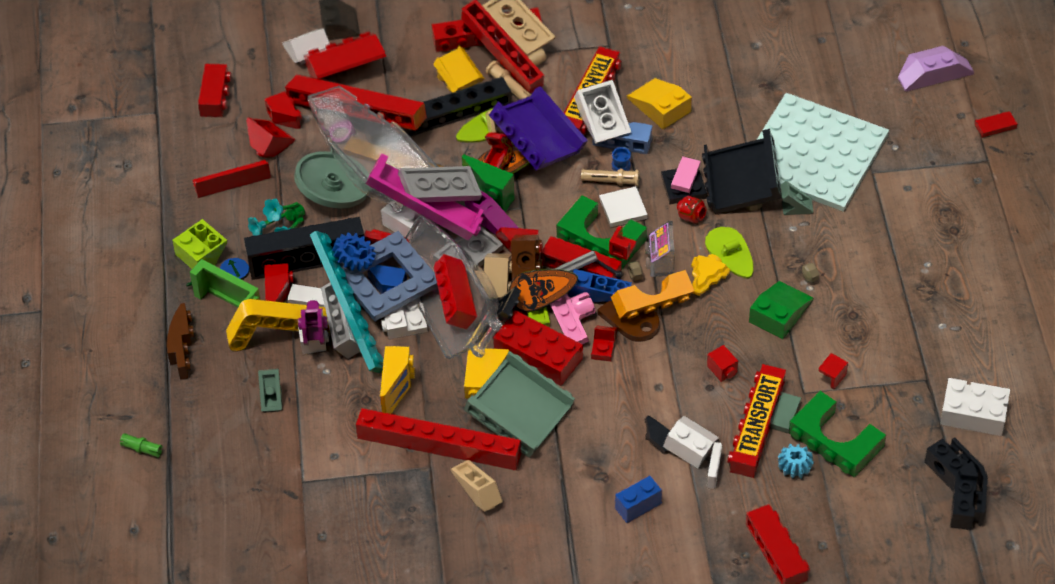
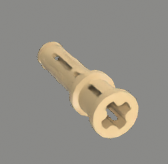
[486,61,531,100]
[581,169,639,187]

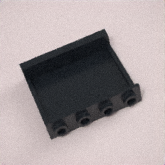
[702,128,782,214]

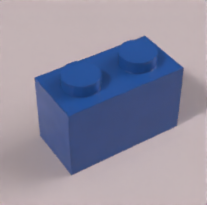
[615,476,662,523]

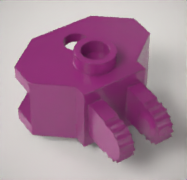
[298,300,328,345]

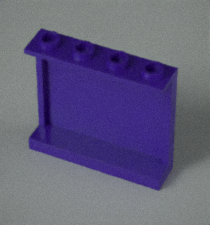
[489,87,588,170]

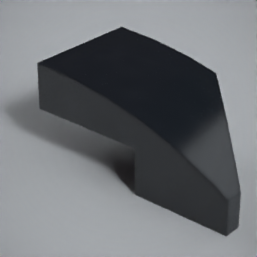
[644,415,670,454]

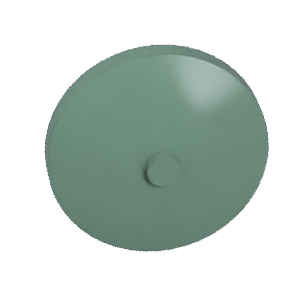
[294,151,370,208]

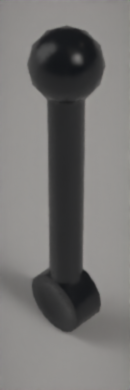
[593,259,623,279]

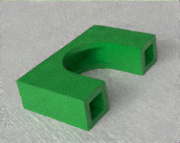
[556,195,647,269]
[789,391,886,477]

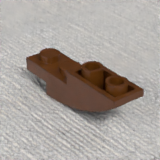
[167,303,194,380]

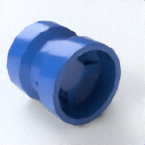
[612,147,631,171]

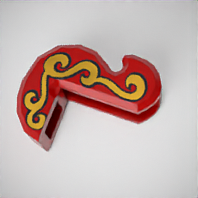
[484,132,513,170]

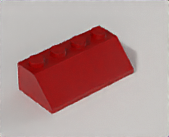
[304,31,387,79]

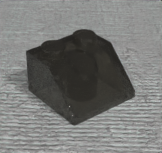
[319,0,360,40]

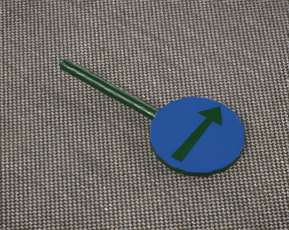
[186,258,249,287]

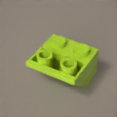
[172,219,228,269]

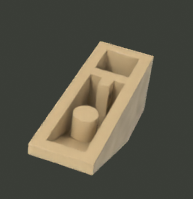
[451,460,502,512]

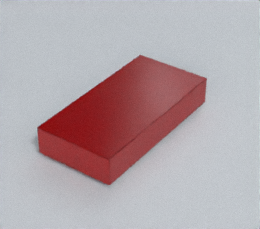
[975,111,1018,138]

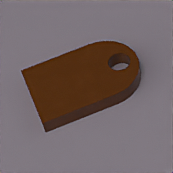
[597,301,659,342]

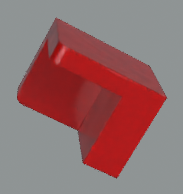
[609,226,636,260]
[818,353,848,389]

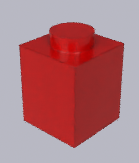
[707,345,738,382]

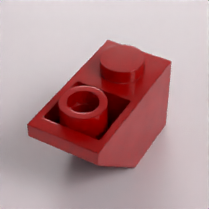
[265,91,302,129]

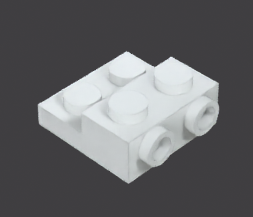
[381,297,428,339]

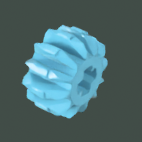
[778,443,813,479]

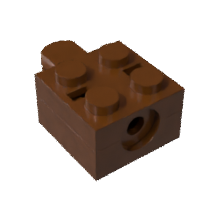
[511,235,543,280]

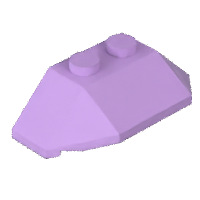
[898,46,974,92]

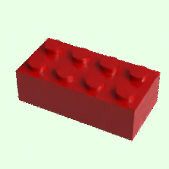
[493,310,583,386]

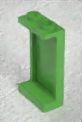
[190,259,260,307]

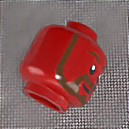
[677,196,707,223]

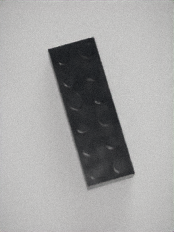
[244,217,365,280]

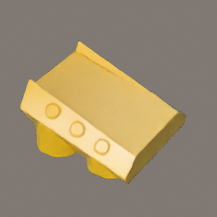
[433,46,484,92]

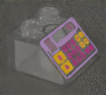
[645,221,675,277]

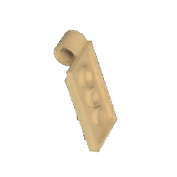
[482,0,555,66]

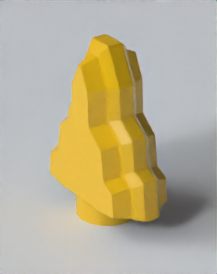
[691,254,730,296]

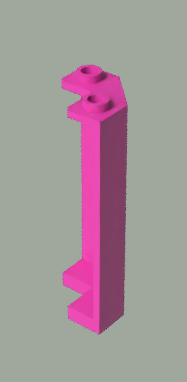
[366,153,484,241]

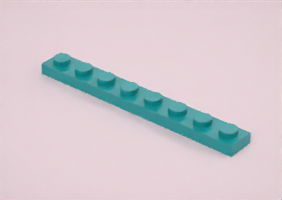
[310,231,384,373]

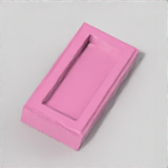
[671,157,701,193]

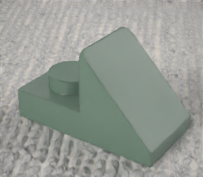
[781,181,813,215]
[258,369,282,412]

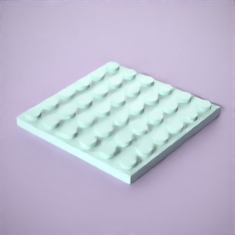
[757,93,889,212]

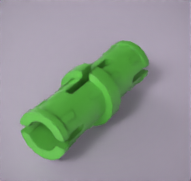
[120,433,163,458]

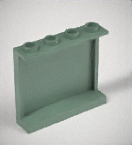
[464,351,575,458]

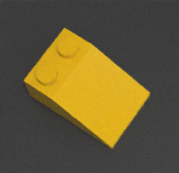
[627,78,692,129]

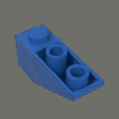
[568,269,632,302]

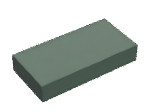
[770,392,801,433]

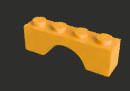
[611,270,695,319]

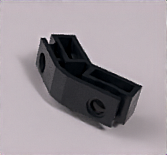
[924,437,988,530]

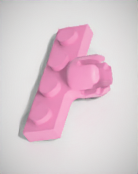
[550,292,596,344]

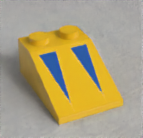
[380,346,415,414]

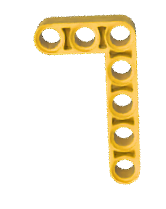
[226,299,330,351]

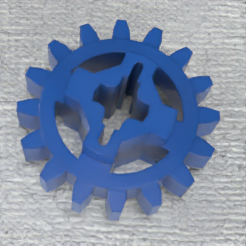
[332,233,376,271]

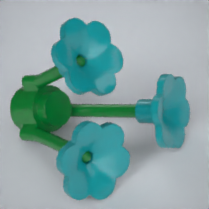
[248,199,305,236]

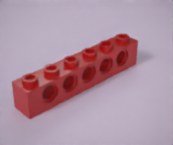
[431,8,542,52]

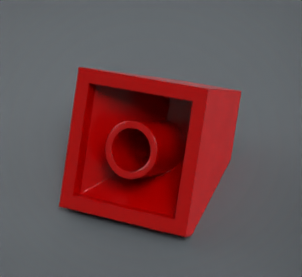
[246,117,295,158]

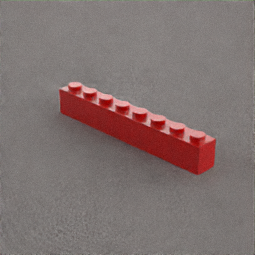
[285,74,427,130]
[356,408,521,471]

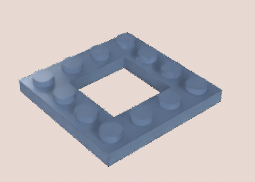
[339,231,438,321]

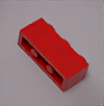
[198,64,231,117]

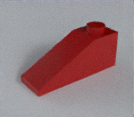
[265,263,294,303]

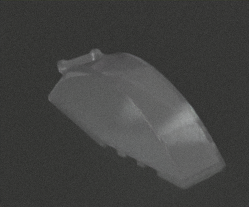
[307,86,438,213]
[405,214,503,359]

